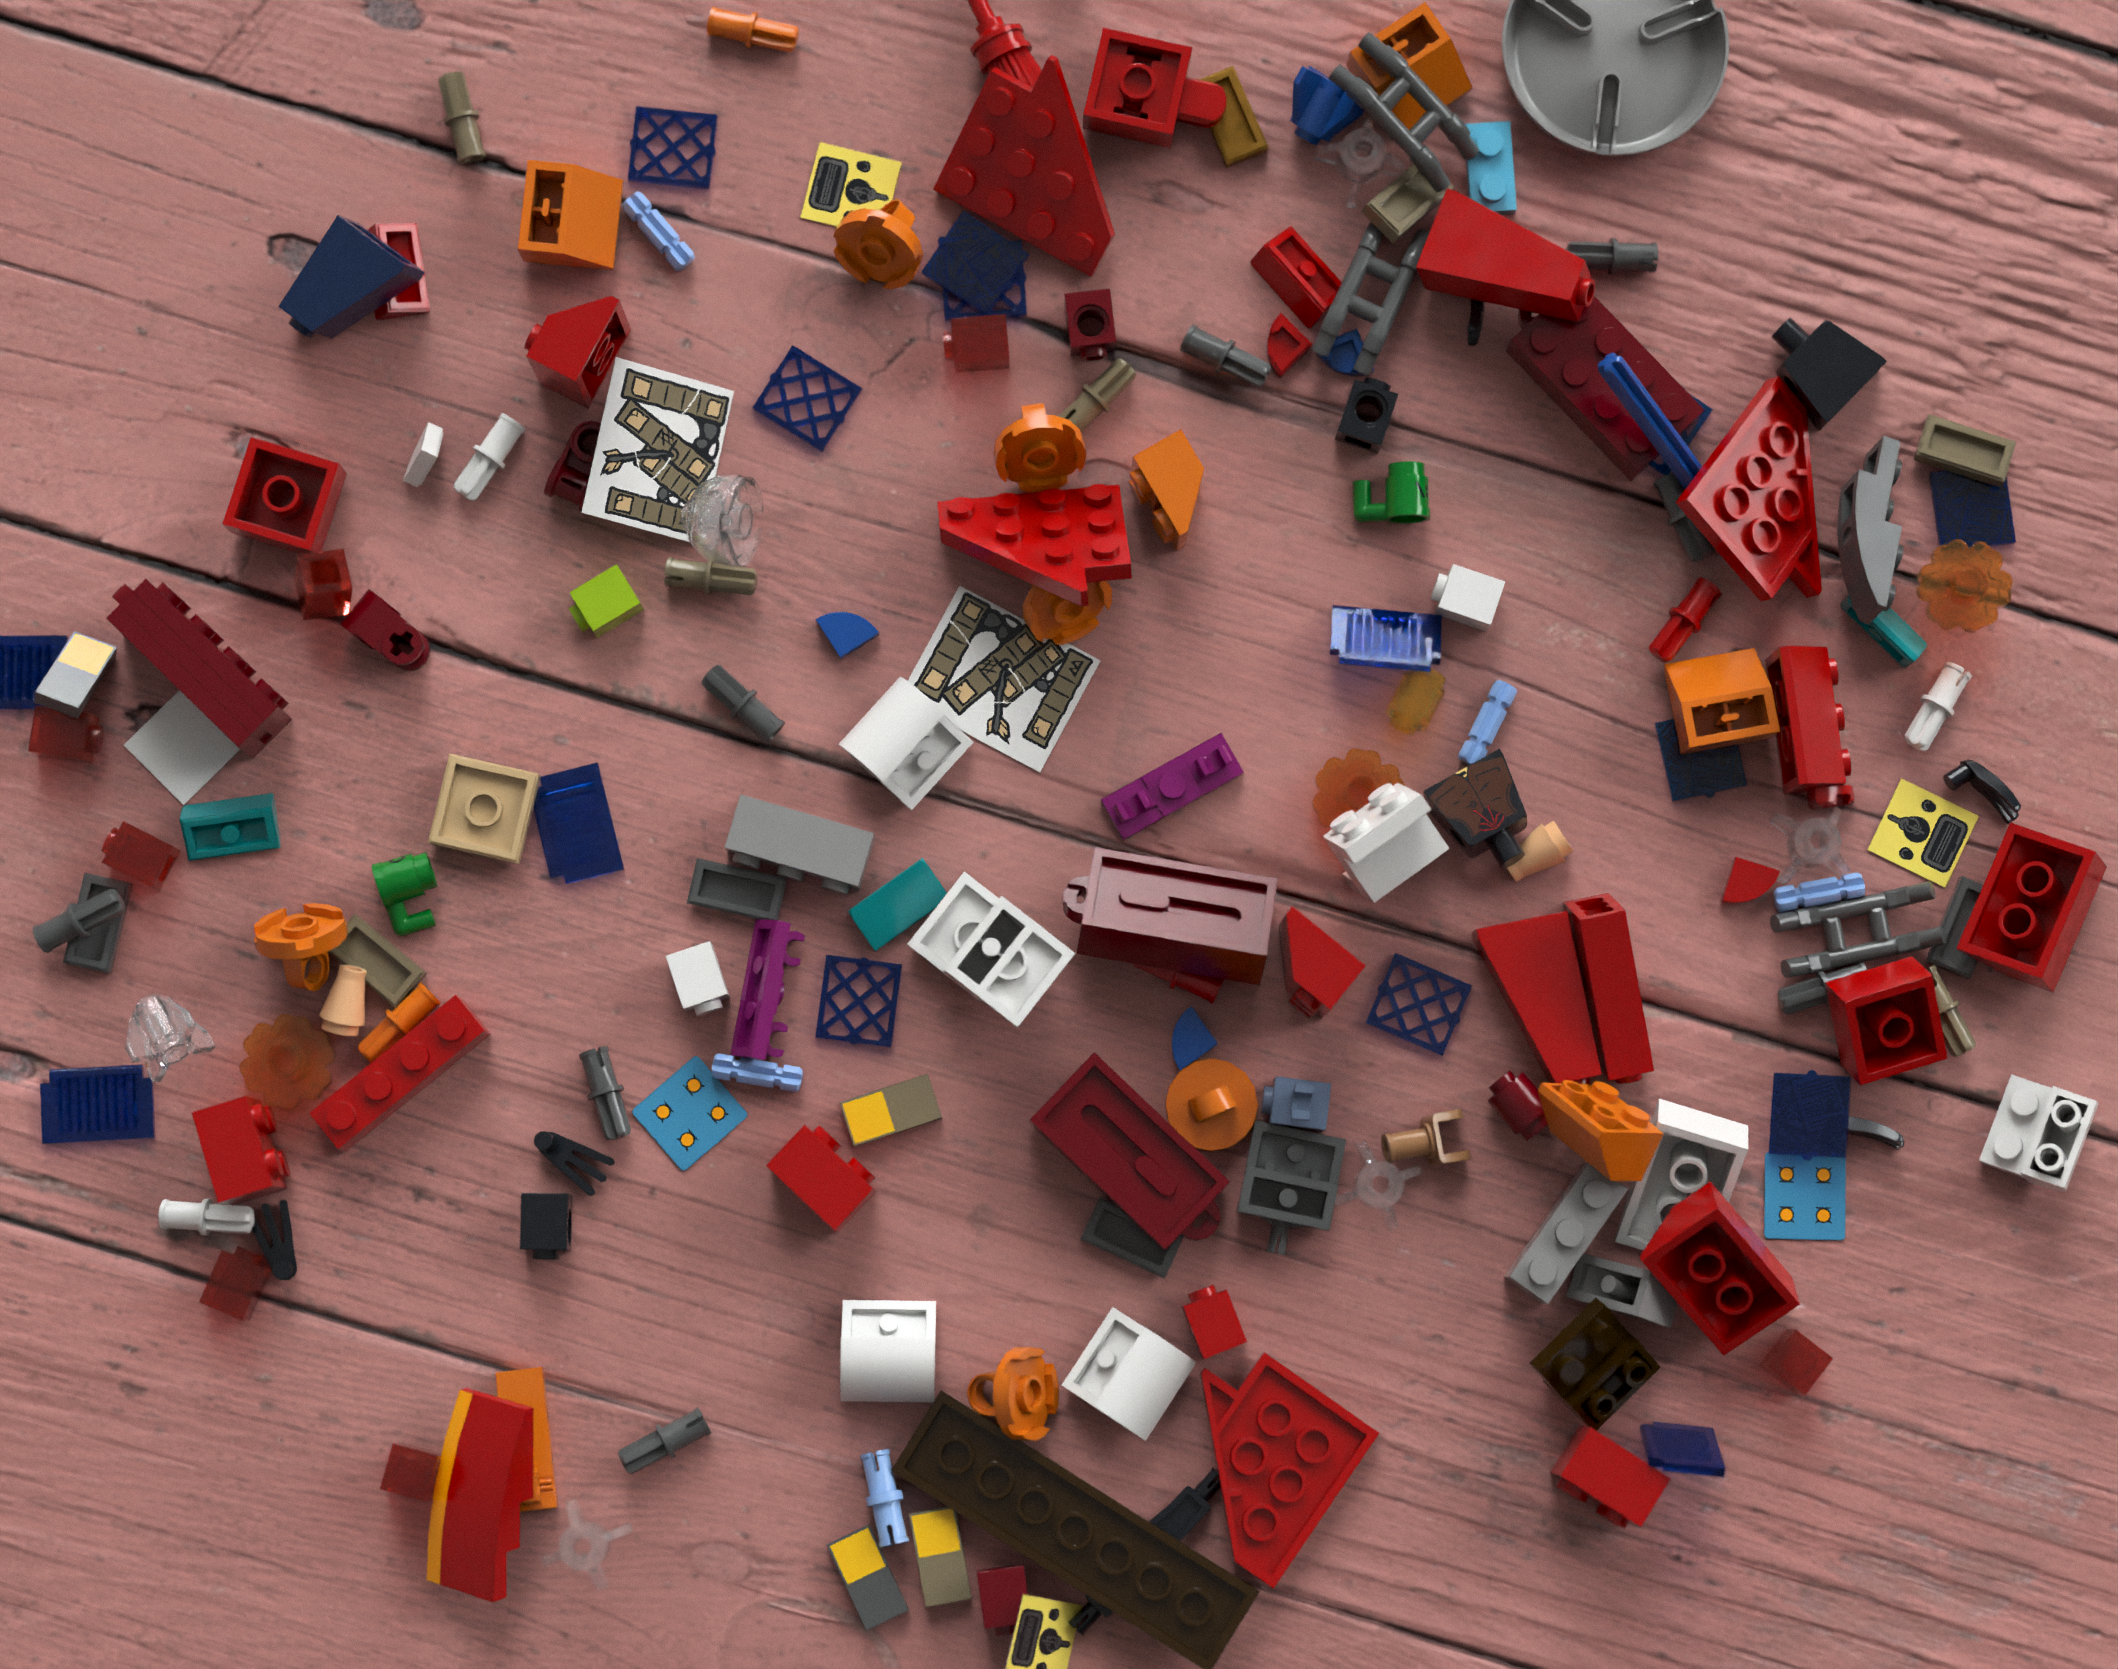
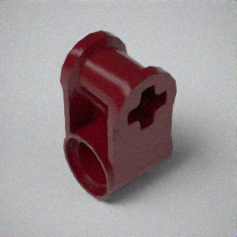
[544,421,601,512]
[340,589,431,671]

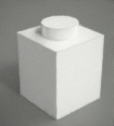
[1431,564,1505,631]
[666,941,730,1016]

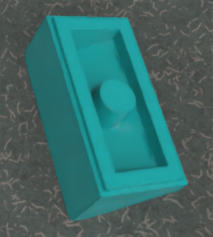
[1840,595,1927,668]
[179,793,281,861]
[848,858,947,952]

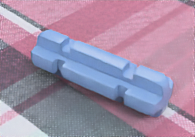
[622,192,695,271]
[1458,680,1517,765]
[1773,872,1865,913]
[711,1053,803,1092]

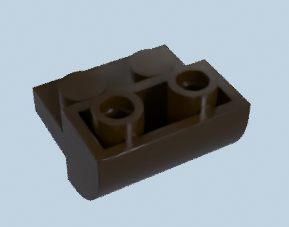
[1530,1298,1661,1431]

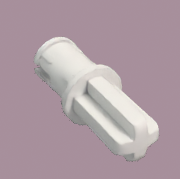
[453,413,526,501]
[1905,662,1972,751]
[159,1199,255,1236]

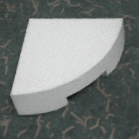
[403,422,444,488]

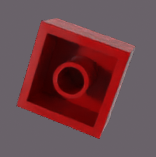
[222,437,347,560]
[1825,956,1948,1085]
[191,1096,290,1205]
[766,1124,876,1232]
[1550,1425,1671,1529]

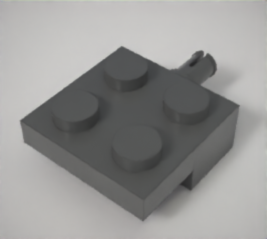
[1236,1121,1346,1256]

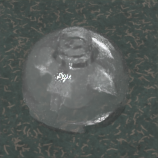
[681,474,763,567]

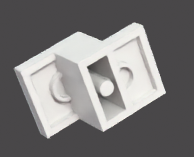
[1322,782,1450,903]
[907,871,1075,1028]

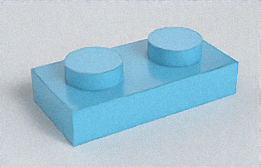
[1465,121,1517,215]

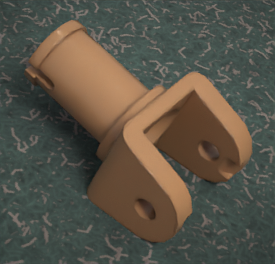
[1381,1109,1471,1166]

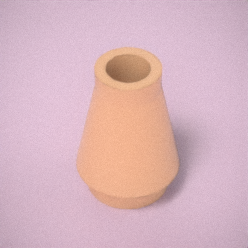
[1507,820,1573,882]
[319,965,367,1036]

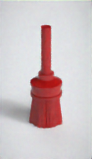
[967,0,1042,88]

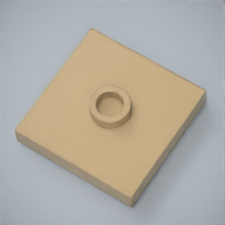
[428,753,541,865]

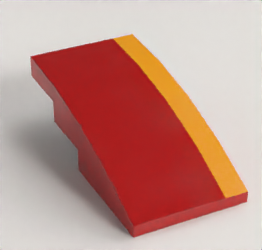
[426,1388,533,1602]

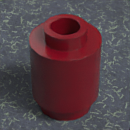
[1487,1070,1548,1141]

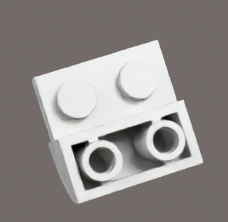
[839,677,974,810]
[1979,1074,2099,1192]
[840,1300,936,1402]
[1062,1307,1197,1441]

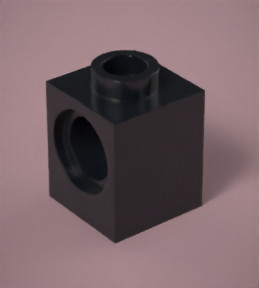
[1335,378,1398,454]
[520,1193,573,1260]

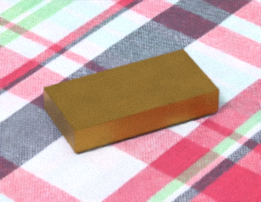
[1199,66,1269,168]

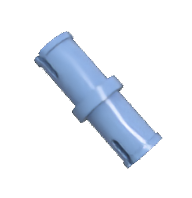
[860,1449,909,1548]

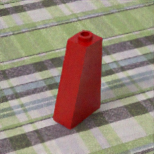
[1416,189,1596,322]
[1563,893,1654,1084]
[1472,911,1602,1084]

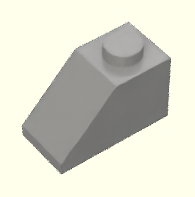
[1566,1254,1678,1328]

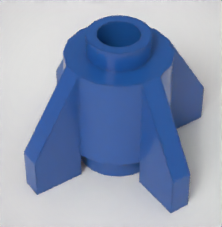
[1290,66,1365,146]

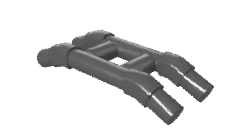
[1329,32,1479,192]
[1311,221,1429,376]
[1770,881,1946,978]

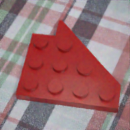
[933,55,1115,277]
[1675,376,1822,602]
[937,484,1132,607]
[1200,1352,1379,1589]

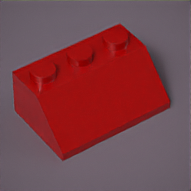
[524,296,631,409]
[1765,646,1851,795]
[1957,822,2107,993]
[1278,906,1366,1019]
[1640,1181,1800,1356]

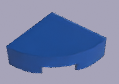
[1317,329,1374,376]
[816,612,879,659]
[1172,1006,1218,1071]

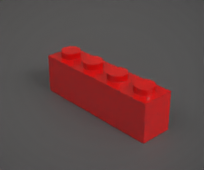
[309,995,491,1151]

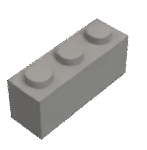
[725,794,875,895]
[1504,1163,1628,1304]

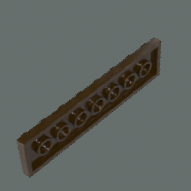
[891,1390,1260,1669]

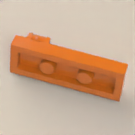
[495,1367,558,1512]

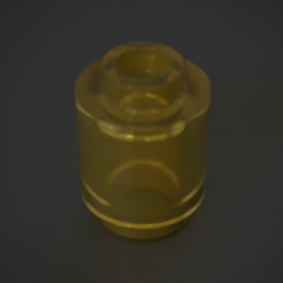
[1385,664,1446,735]

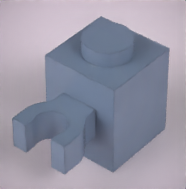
[1261,1076,1331,1132]

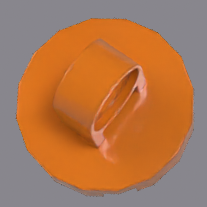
[833,199,923,289]
[993,402,1087,492]
[1023,581,1112,645]
[254,903,348,991]
[1165,1058,1258,1152]
[967,1347,1059,1441]

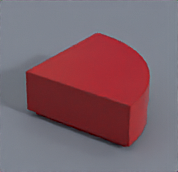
[1267,313,1313,379]
[1807,785,1855,810]
[1720,857,1780,904]

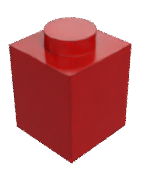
[1182,1284,1247,1359]

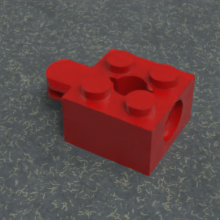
[1082,27,1226,148]

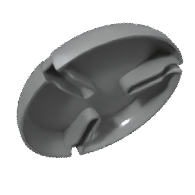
[1502,0,1729,157]

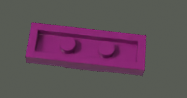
[1101,733,1244,841]
[730,919,805,1060]

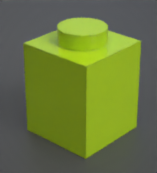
[568,564,644,638]

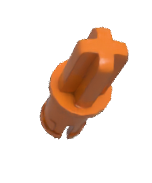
[707,6,799,52]
[357,982,441,1062]

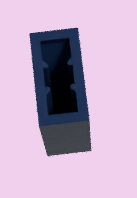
[278,215,425,338]

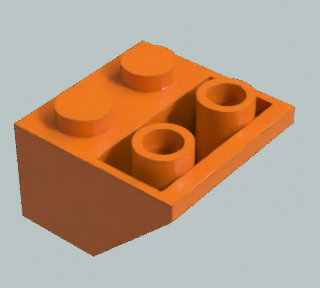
[1346,2,1473,130]
[518,160,624,271]
[1128,429,1204,551]
[1663,648,1780,755]
[1538,1080,1664,1181]

